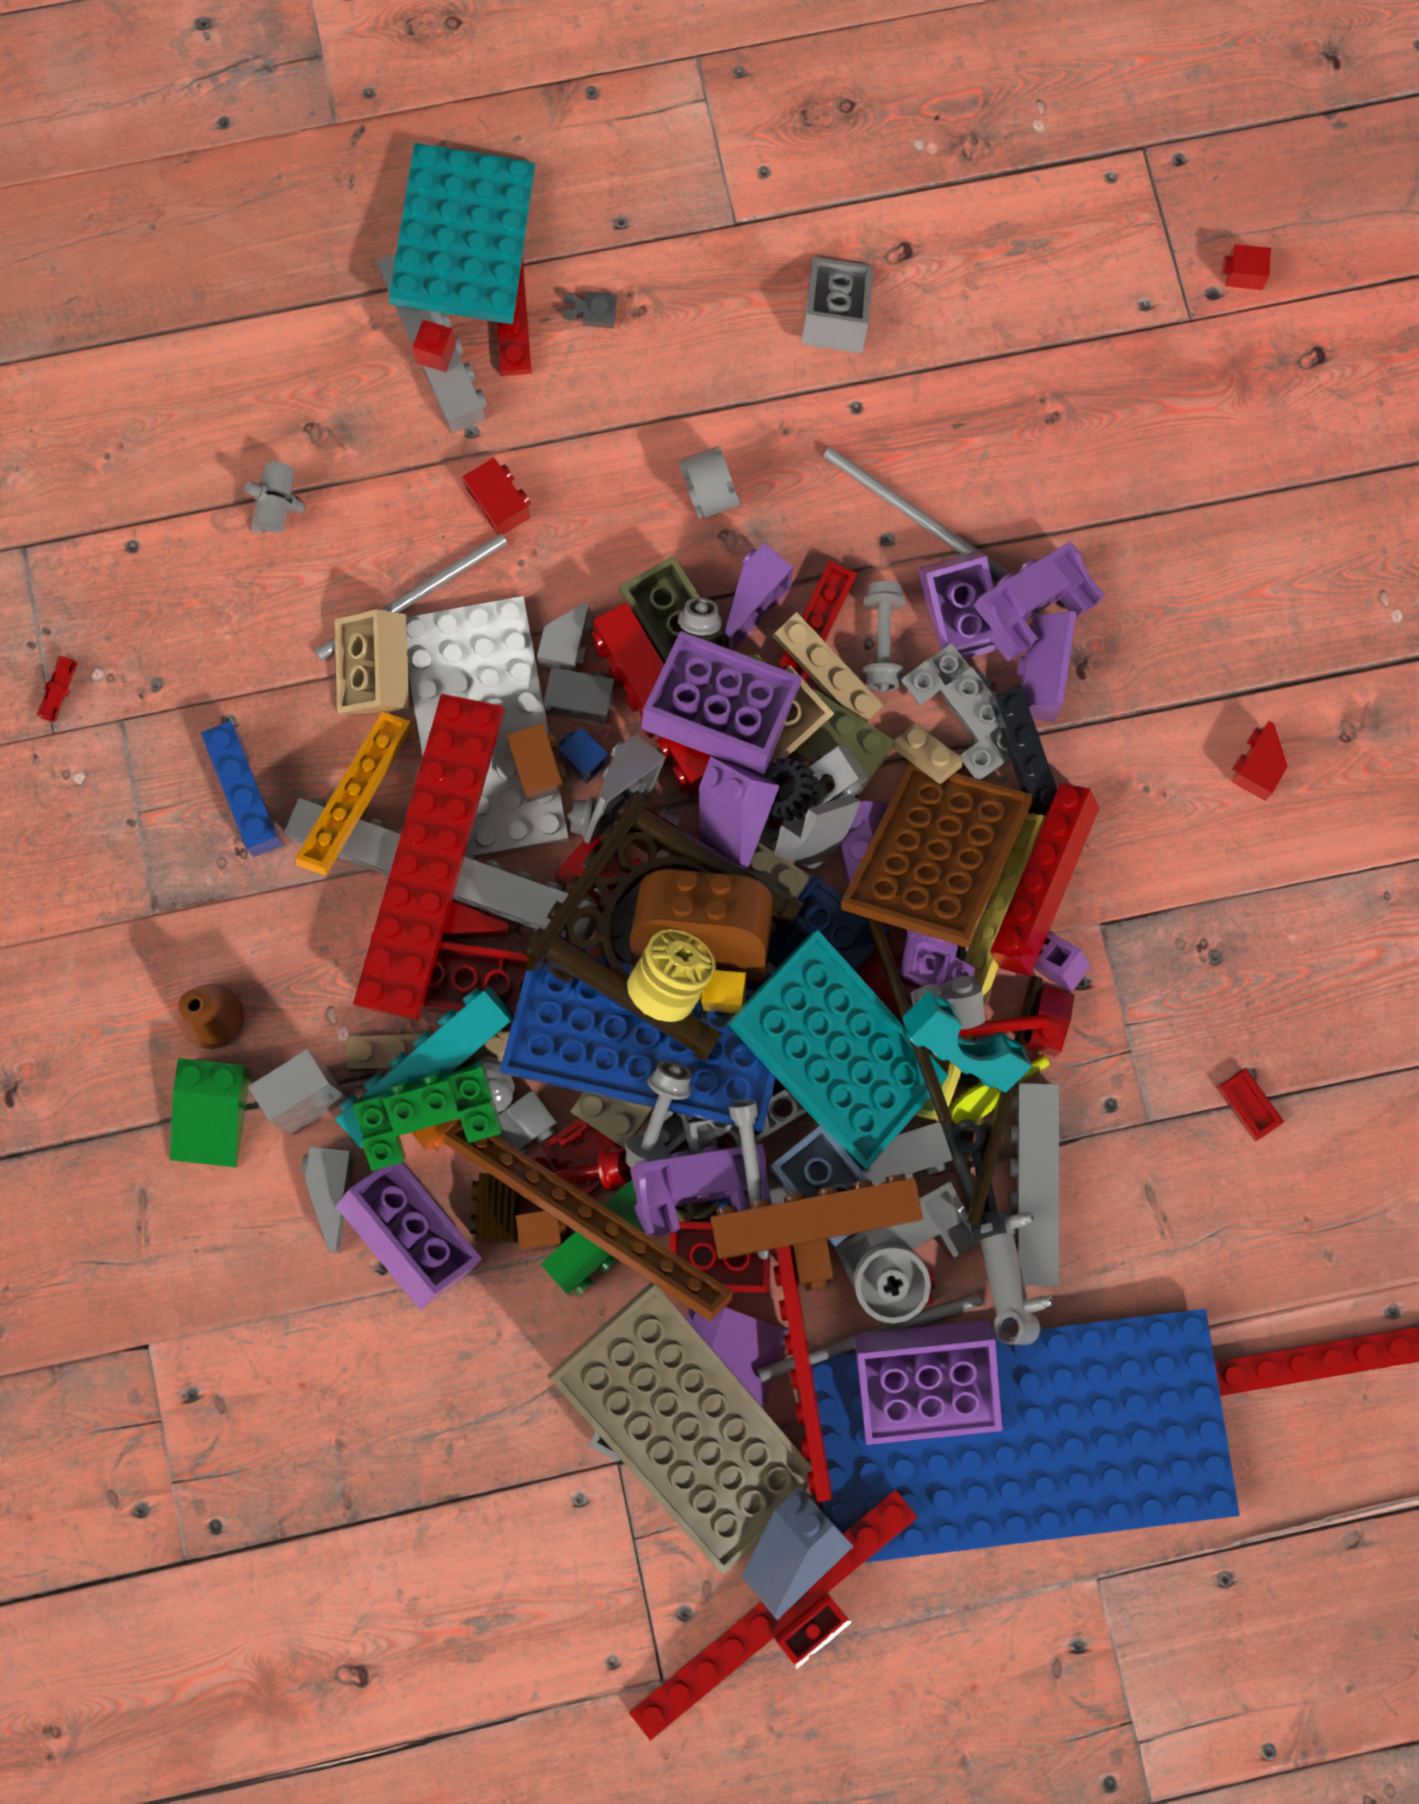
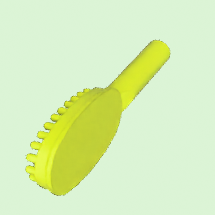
[949,1054,1050,1124]

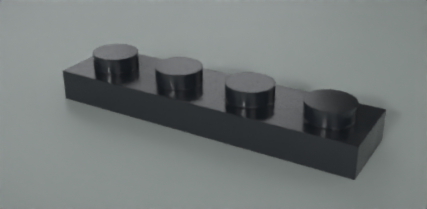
[989,686,1057,815]

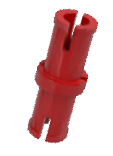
[36,656,78,723]

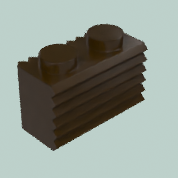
[470,1173,520,1243]

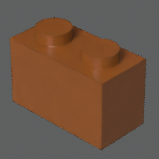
[506,723,568,802]
[516,1211,570,1253]
[792,1239,833,1291]

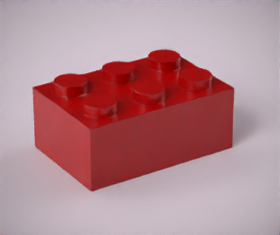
[669,1221,771,1294]

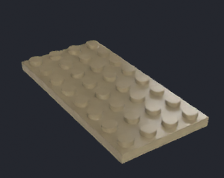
[548,1282,812,1575]

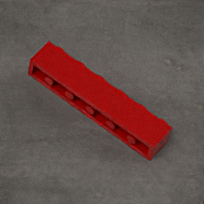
[990,783,1100,976]

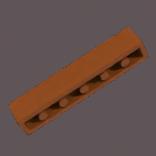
[710,1173,923,1260]

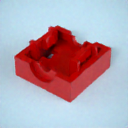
[541,1118,624,1195]

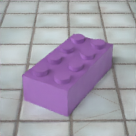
[336,1163,482,1310]

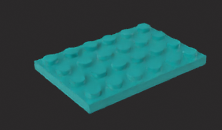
[389,142,535,324]
[727,930,948,1171]

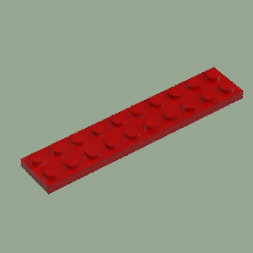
[353,693,505,1021]

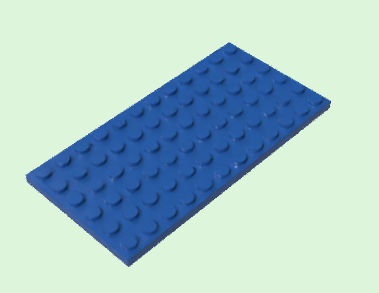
[812,1308,1240,1563]

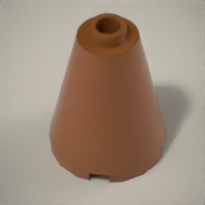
[178,984,244,1050]

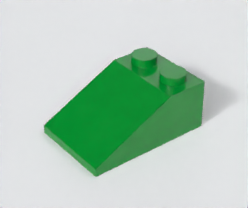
[170,1058,251,1168]

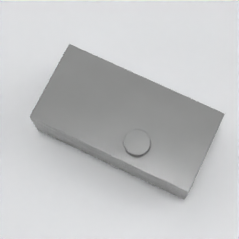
[248,1049,348,1135]

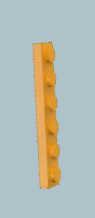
[295,712,412,876]

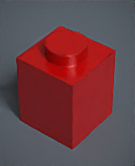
[1222,244,1271,290]
[412,319,456,372]

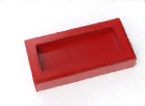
[1217,1068,1284,1141]

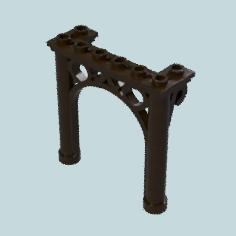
[525,792,805,1062]

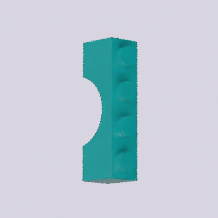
[902,990,1033,1093]

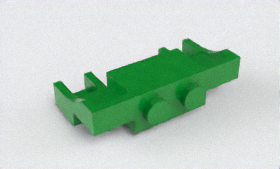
[352,1062,502,1171]

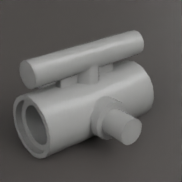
[244,462,305,534]

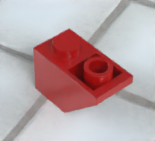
[1232,720,1288,801]

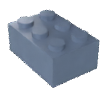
[769,1126,874,1248]

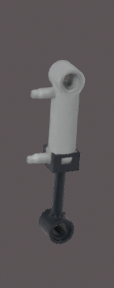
[952,1119,1053,1345]

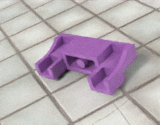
[973,541,1105,661]
[899,895,992,987]
[630,1144,773,1238]

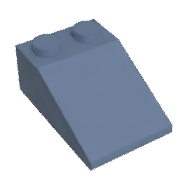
[741,1486,853,1620]

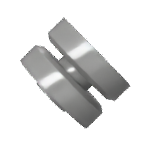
[853,1242,931,1324]

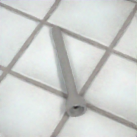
[729,1099,771,1259]

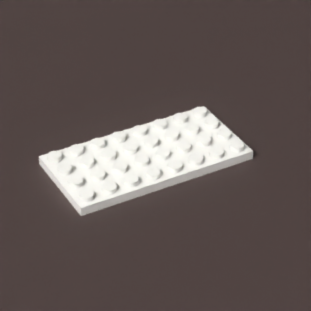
[406,596,569,858]

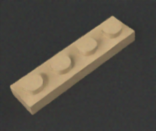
[772,612,884,722]

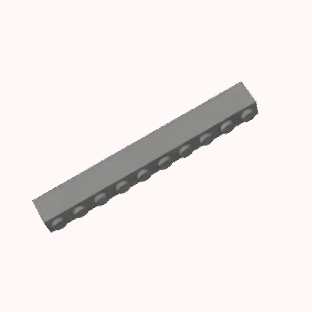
[284,797,602,940]

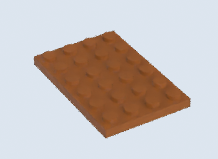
[841,762,1033,948]

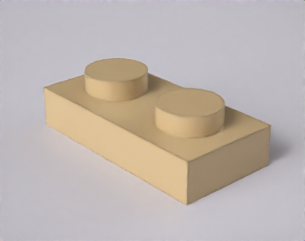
[893,723,963,784]

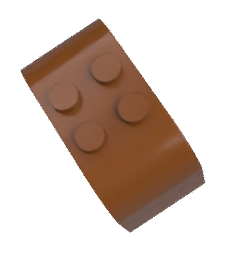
[630,869,773,982]

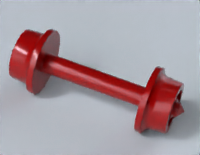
[534,1146,632,1191]

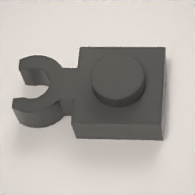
[562,292,617,329]

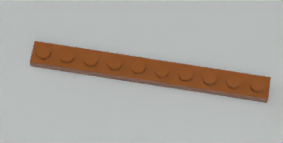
[444,1120,733,1322]

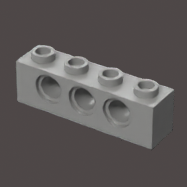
[758,746,869,852]

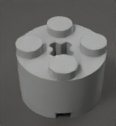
[678,445,741,519]

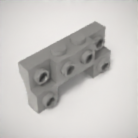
[900,643,1010,780]
[832,1182,980,1290]

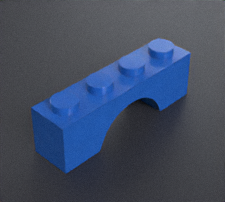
[201,721,283,857]

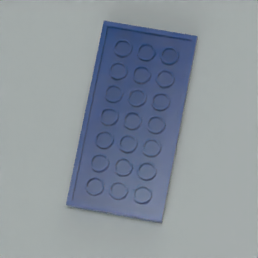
[499,957,776,1132]

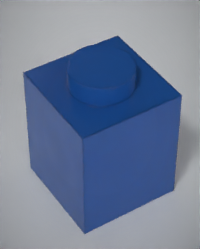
[558,727,609,784]

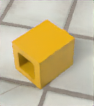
[699,970,747,1014]

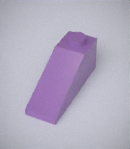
[1034,932,1091,992]

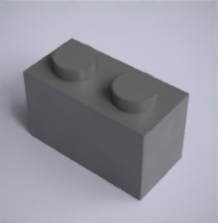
[543,665,615,724]

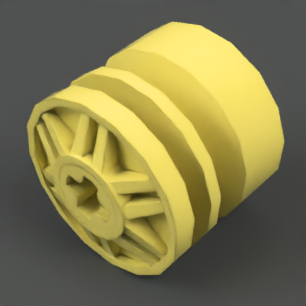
[627,929,716,1022]

